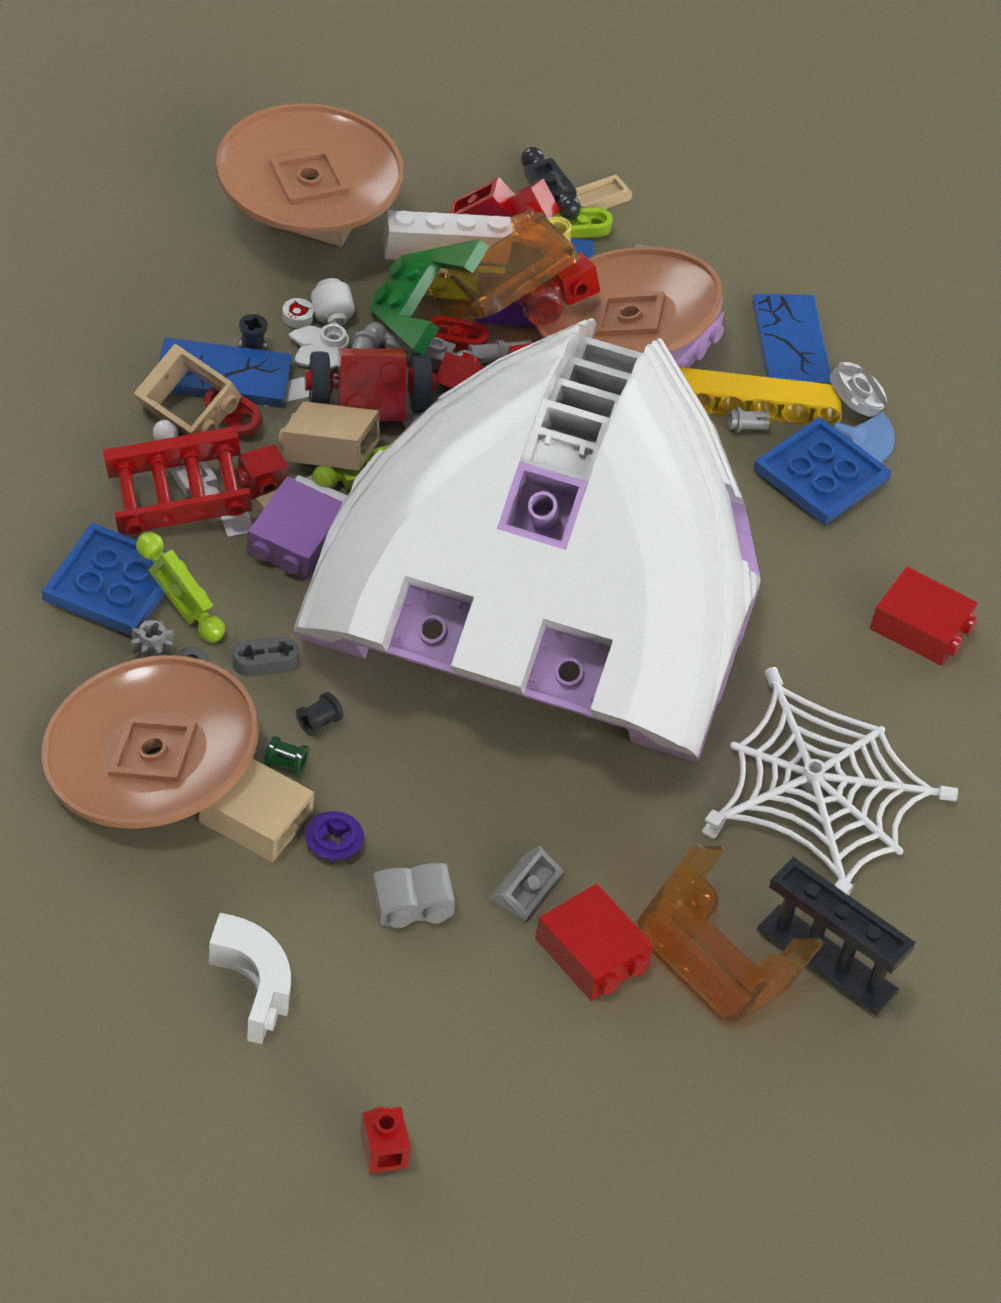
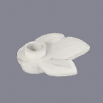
[289,324,349,369]

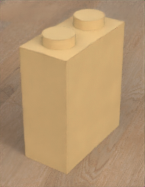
[278,401,380,470]
[199,758,314,863]

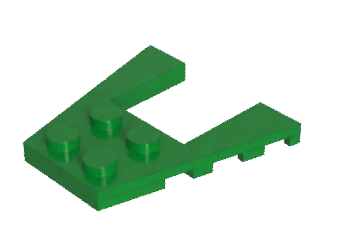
[369,239,489,356]

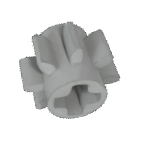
[131,620,173,658]

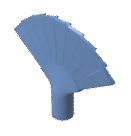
[834,411,895,463]

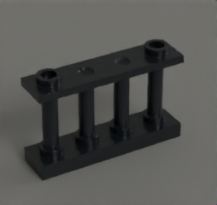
[757,856,916,1016]

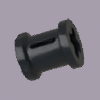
[238,314,268,351]
[296,692,344,736]

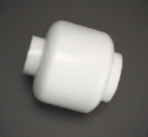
[311,278,355,326]

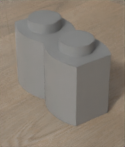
[373,863,455,928]

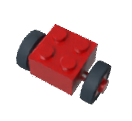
[304,348,436,421]

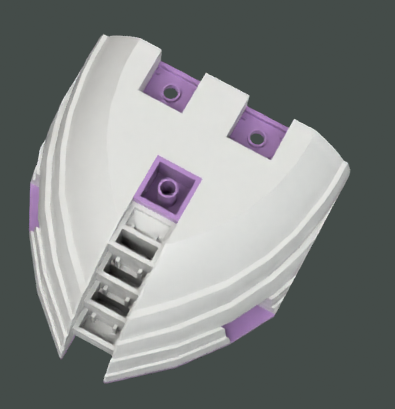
[294,318,761,764]

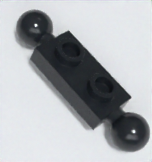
[521,147,581,219]

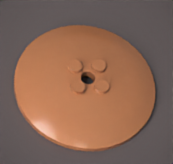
[216,103,404,234]
[534,247,723,353]
[41,655,259,829]

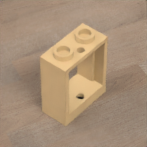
[134,344,242,435]

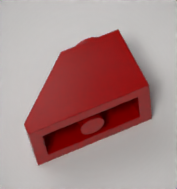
[449,177,516,222]

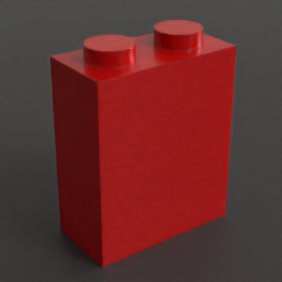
[870,566,978,666]
[535,883,653,1001]

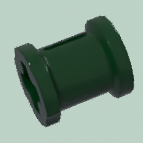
[264,736,310,777]

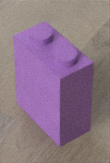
[246,477,343,580]

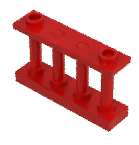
[103,426,253,535]

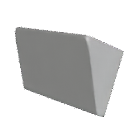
[488,846,564,922]

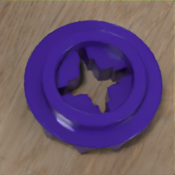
[305,811,364,864]

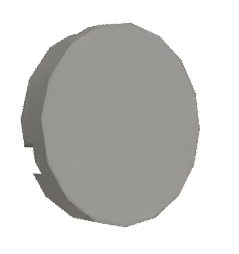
[830,362,887,417]

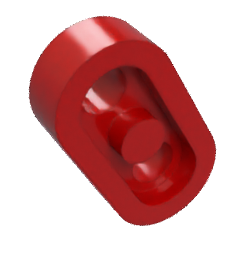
[428,316,489,351]
[204,387,263,436]

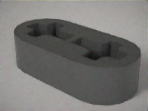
[233,637,299,676]

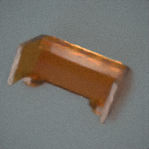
[428,210,580,318]
[636,845,824,1023]

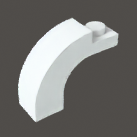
[209,913,291,1044]

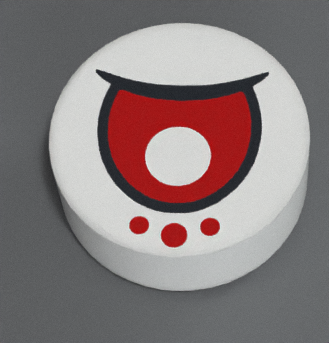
[282,298,314,328]

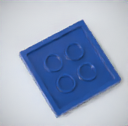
[753,416,891,525]
[42,523,184,636]

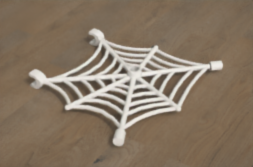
[702,667,958,895]

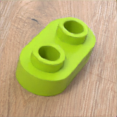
[554,207,613,238]

